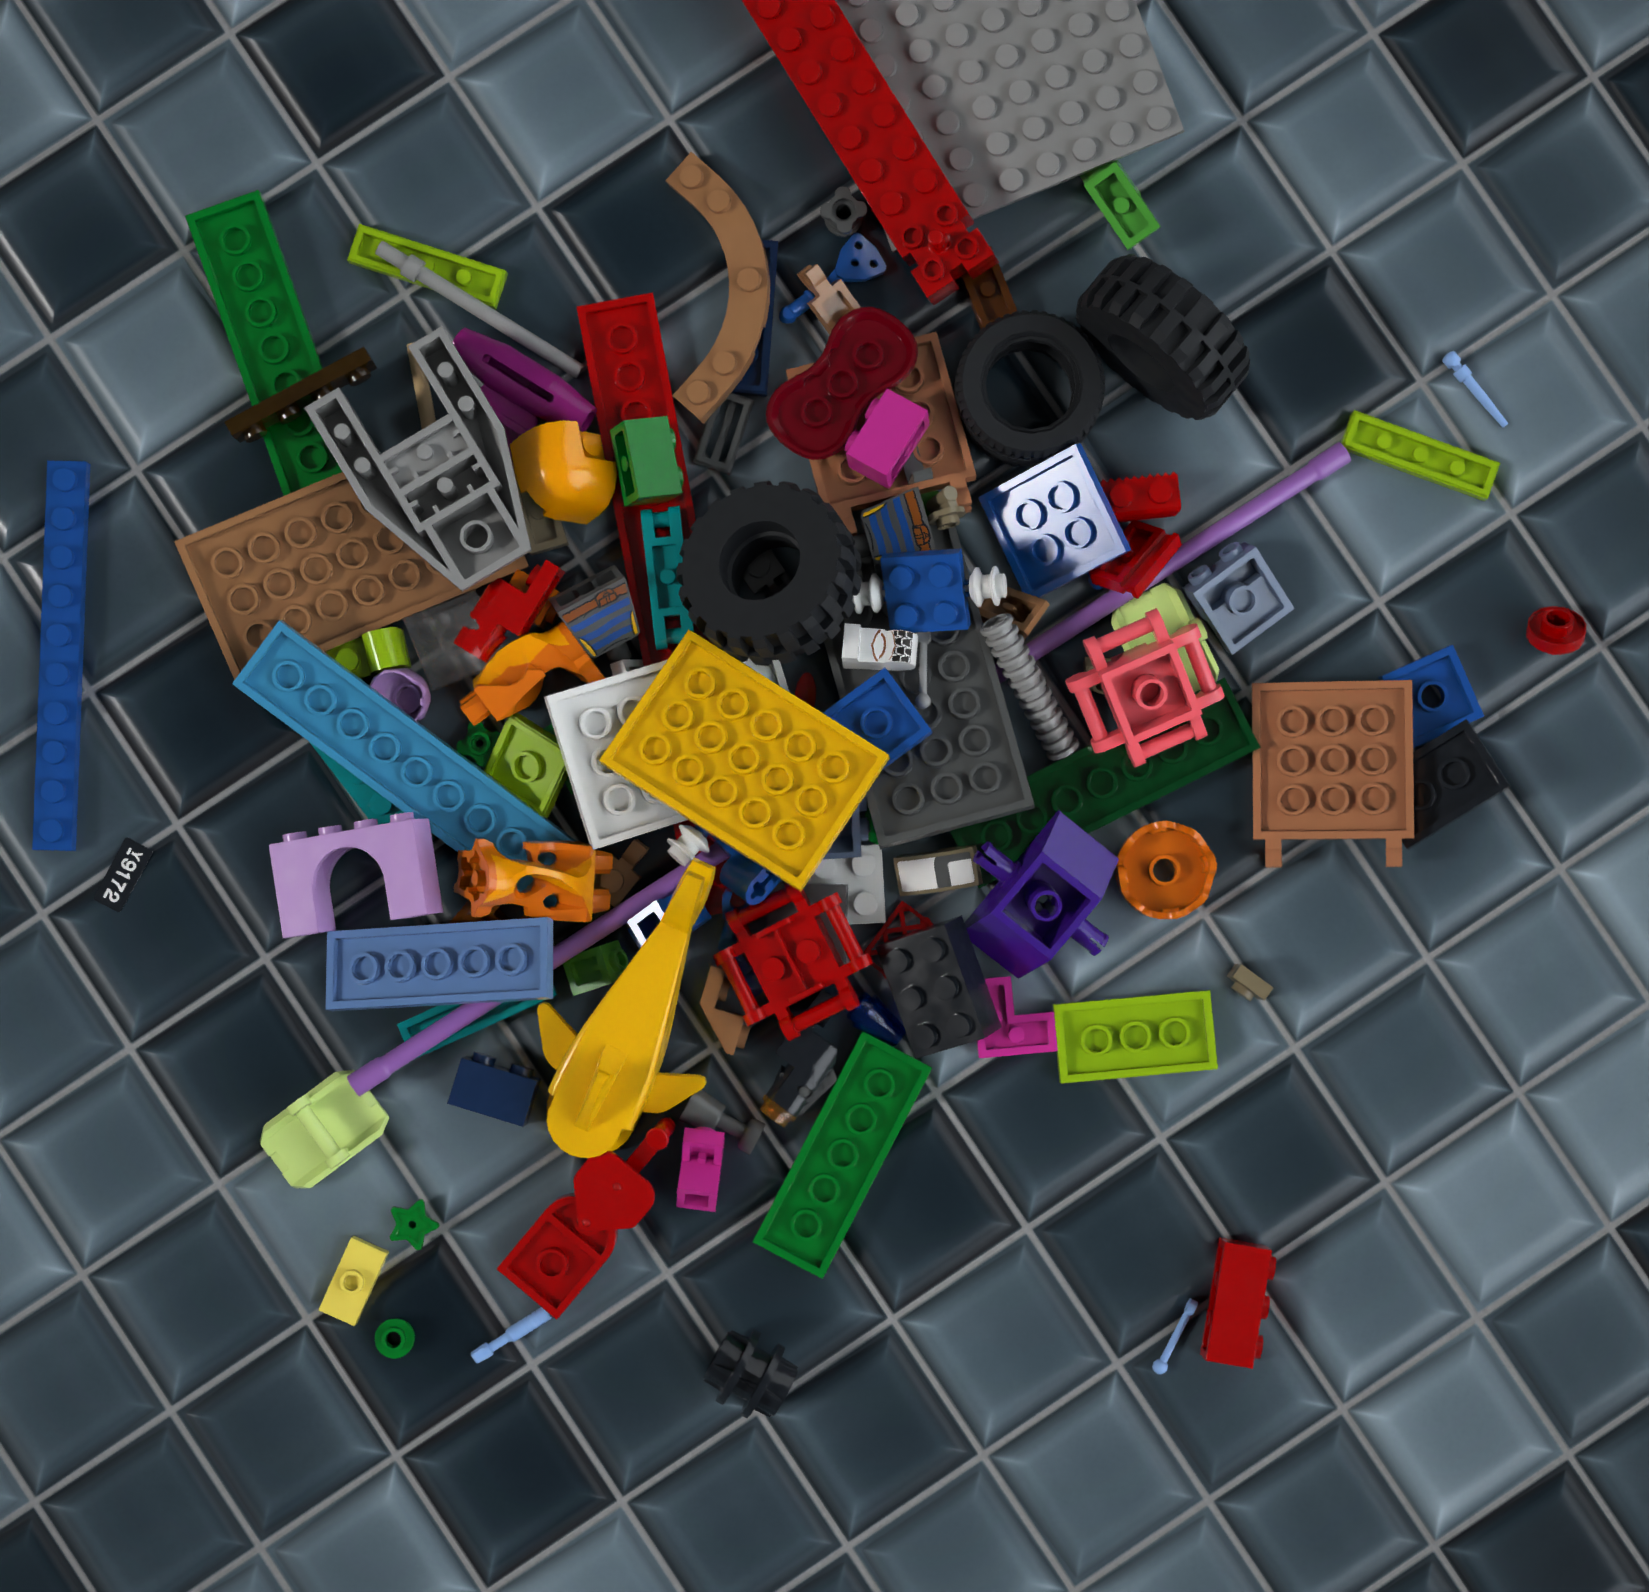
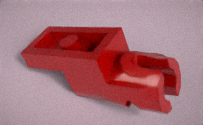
[453,560,565,663]

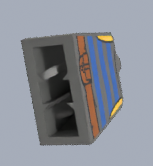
[853,487,936,575]
[548,565,640,664]

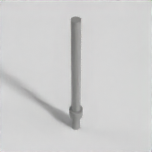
[375,241,584,378]

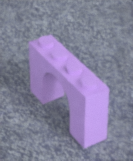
[269,812,443,938]

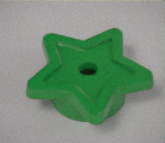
[390,1199,440,1250]

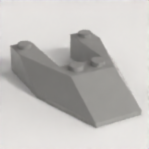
[304,326,532,592]

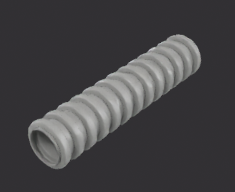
[980,613,1079,760]

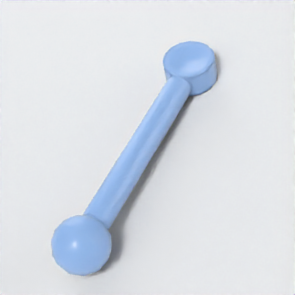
[1152,1298,1198,1375]

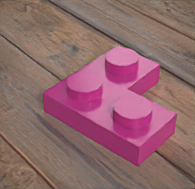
[977,976,1058,1058]

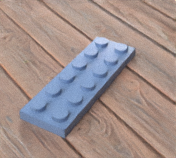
[325,917,553,1011]

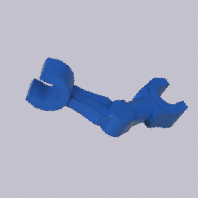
[718,888,763,997]

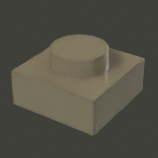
[1227,964,1273,1001]

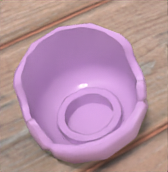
[370,668,431,722]

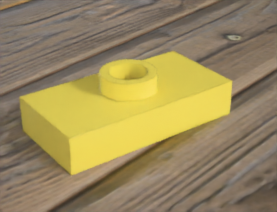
[319,1236,389,1326]

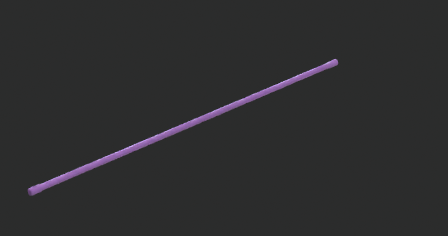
[347,442,1351,1096]

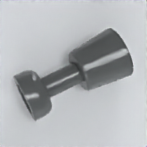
[679,1089,765,1155]

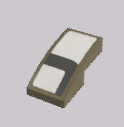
[893,845,983,896]

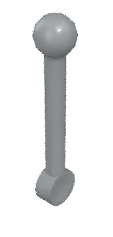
[915,632,931,709]

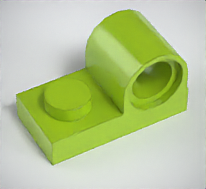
[326,627,412,680]

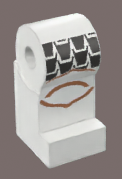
[841,623,918,671]

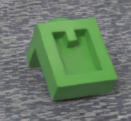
[563,940,628,996]

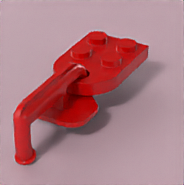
[497,1117,675,1320]

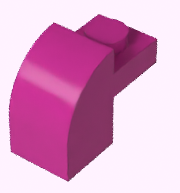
[676,1127,725,1212]

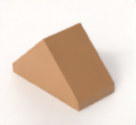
[978,587,1050,641]

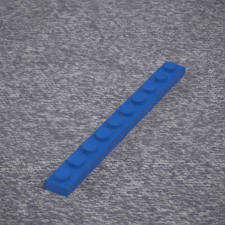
[32,461,91,851]

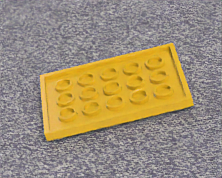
[599,629,890,892]

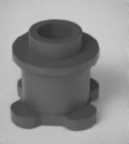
[820,187,867,237]

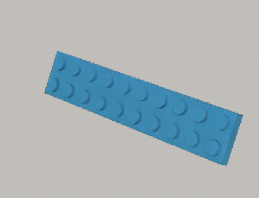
[232,620,576,907]

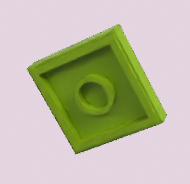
[484,713,568,818]

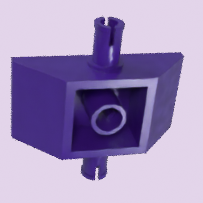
[965,810,1119,979]

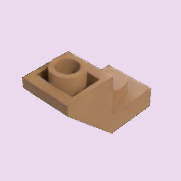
[699,965,751,1055]

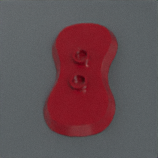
[766,307,918,460]

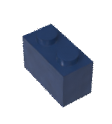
[447,1051,541,1127]

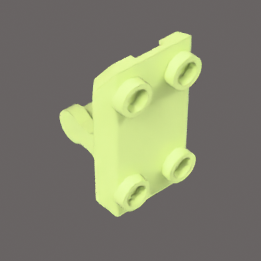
[1111,583,1219,693]
[260,1070,389,1188]

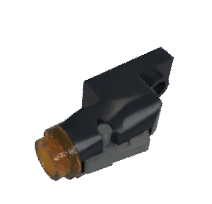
[760,989,837,1128]

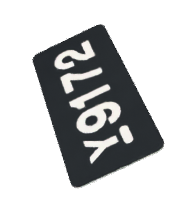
[94,838,153,912]

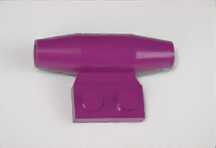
[452,327,597,468]

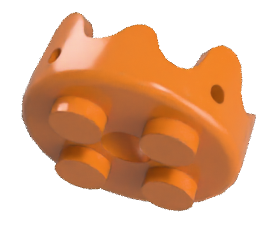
[1115,821,1217,919]

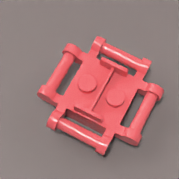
[1065,608,1225,768]

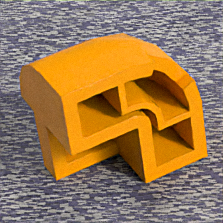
[510,420,617,525]

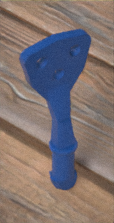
[779,233,886,324]

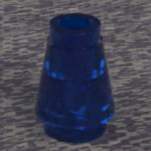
[847,992,906,1047]

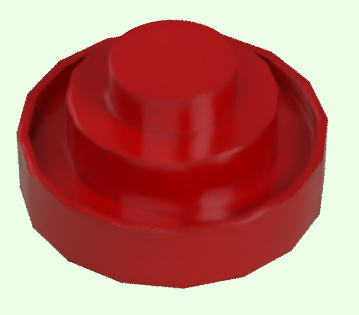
[1526,606,1587,655]

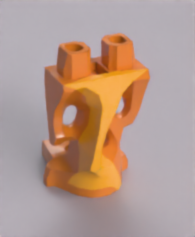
[460,621,605,726]
[454,838,613,922]

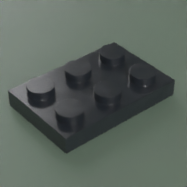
[1402,719,1511,850]

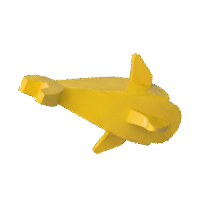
[537,857,716,1158]

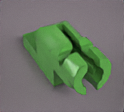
[1080,160,1161,250]

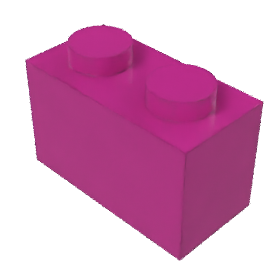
[845,389,930,489]

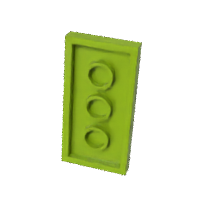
[1052,990,1218,1084]

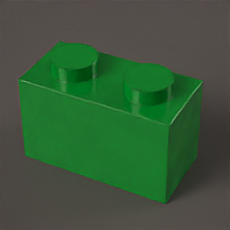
[610,416,683,507]

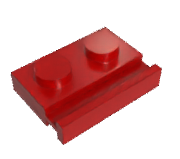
[1089,520,1182,599]

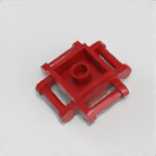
[712,882,873,1041]

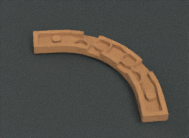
[665,152,770,424]

